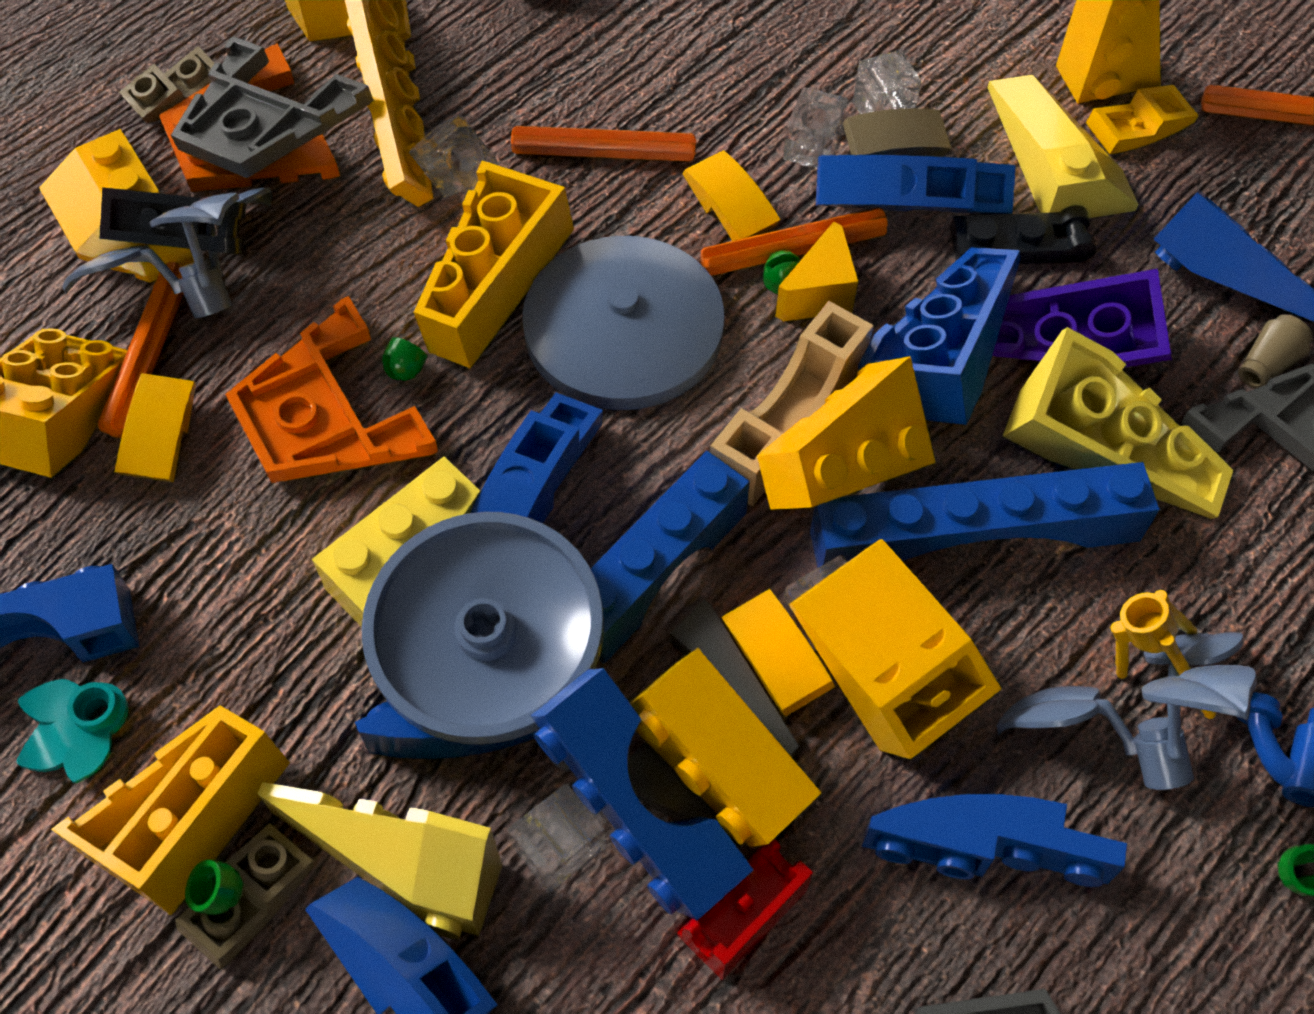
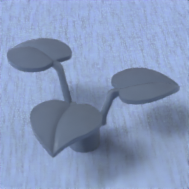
[62,187,273,319]
[997,632,1257,790]

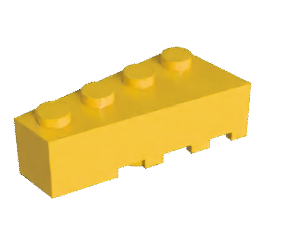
[414,160,574,368]

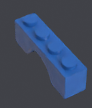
[591,450,750,664]
[0,564,140,663]
[531,668,754,920]

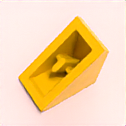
[775,222,858,321]

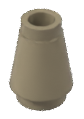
[1238,314,1313,389]

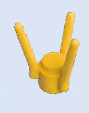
[1110,590,1216,719]

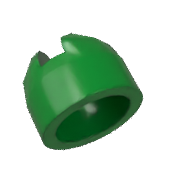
[763,250,800,294]
[382,337,428,381]
[1277,844,1314,896]
[185,859,244,915]

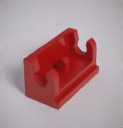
[677,839,813,980]

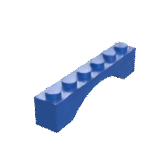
[810,462,1160,580]

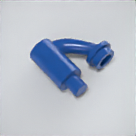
[1237,692,1314,807]

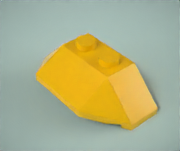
[39,129,195,283]

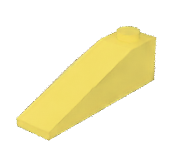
[988,75,1139,218]
[1003,327,1234,519]
[258,782,503,939]

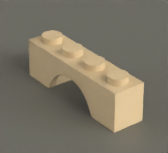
[710,301,874,507]

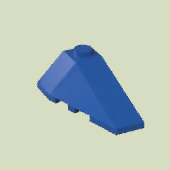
[1154,190,1314,321]
[858,247,1021,425]

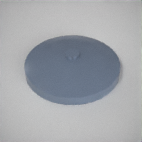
[522,236,724,410]
[362,512,604,745]

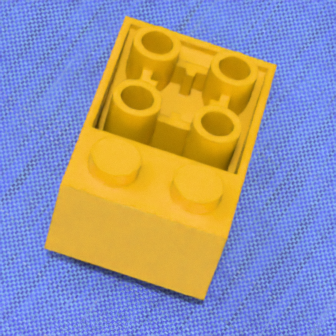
[0,329,127,478]
[788,539,1002,759]

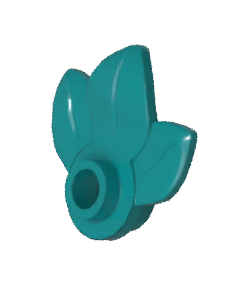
[16,679,129,783]

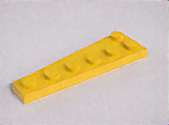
[345,0,433,207]

